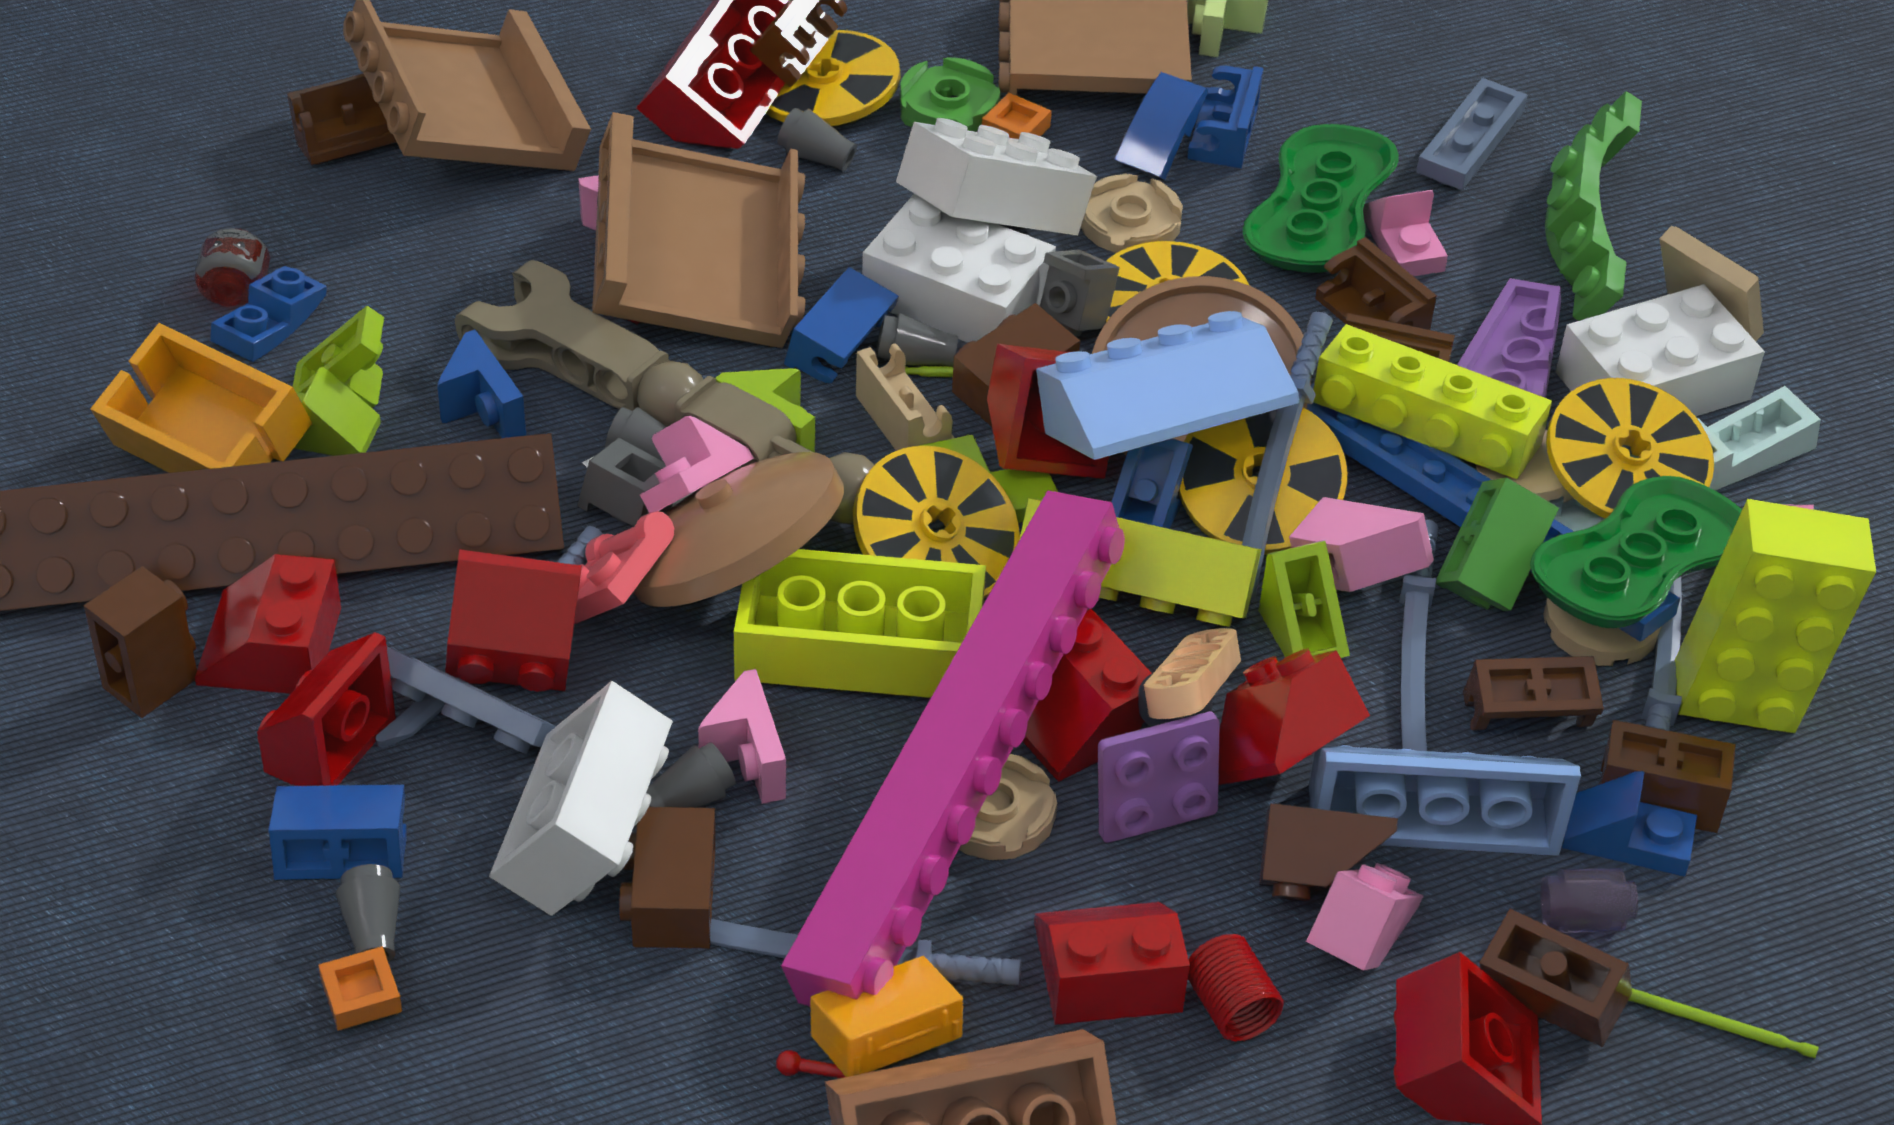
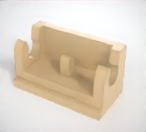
[856,343,954,451]

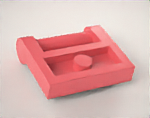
[574,511,674,624]

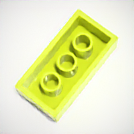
[1675,499,1876,733]
[734,549,986,698]

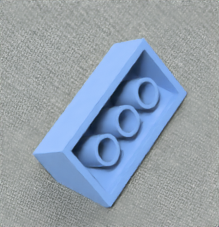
[1036,311,1299,460]
[1309,745,1581,856]

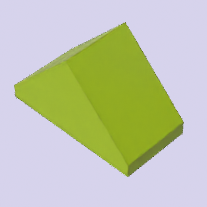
[1258,541,1350,658]

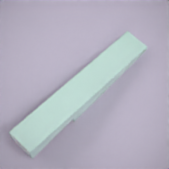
[1549,386,1821,532]

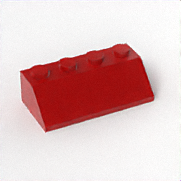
[636,0,788,149]

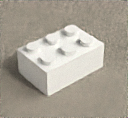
[896,118,1097,236]
[862,194,1056,343]
[1555,284,1765,416]
[489,681,673,916]

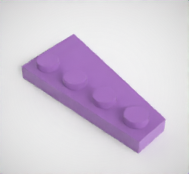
[1457,278,1561,398]

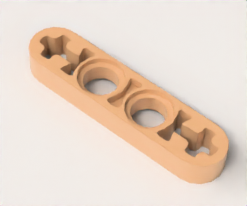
[1144,628,1241,719]

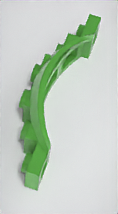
[1545,91,1642,321]

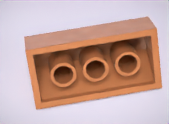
[825,1029,1117,1125]

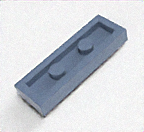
[1416,78,1528,190]
[387,647,556,754]

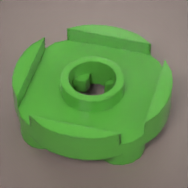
[900,58,1000,132]

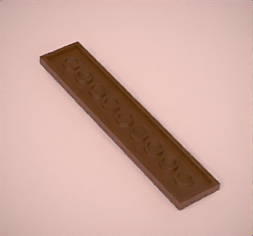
[0,433,564,611]

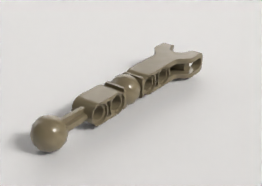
[455,260,875,525]

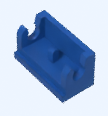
[1187,66,1264,169]
[784,267,899,383]
[269,785,407,880]

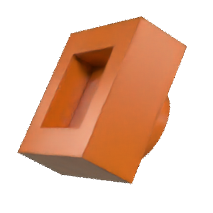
[982,93,1052,139]
[318,946,402,1031]

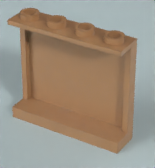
[343,0,591,171]
[998,0,1192,95]
[592,112,805,348]

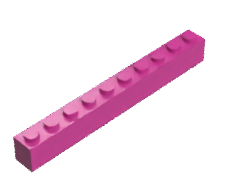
[781,490,1125,1006]

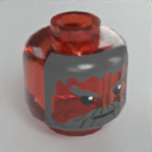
[194,228,270,306]

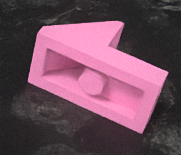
[1363,190,1448,276]
[640,416,754,513]
[698,669,786,804]

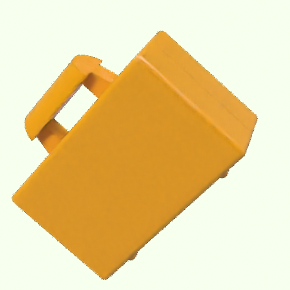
[811,956,963,1077]

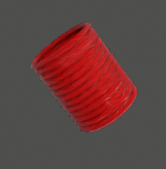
[1188,934,1284,1041]

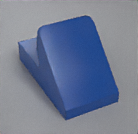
[437,329,526,438]
[1112,438,1193,529]
[1562,771,1697,877]

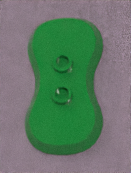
[1243,124,1399,273]
[1530,476,1742,628]

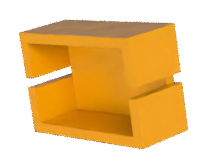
[90,323,313,473]

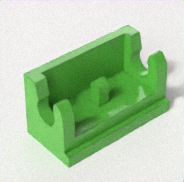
[1436,477,1559,611]

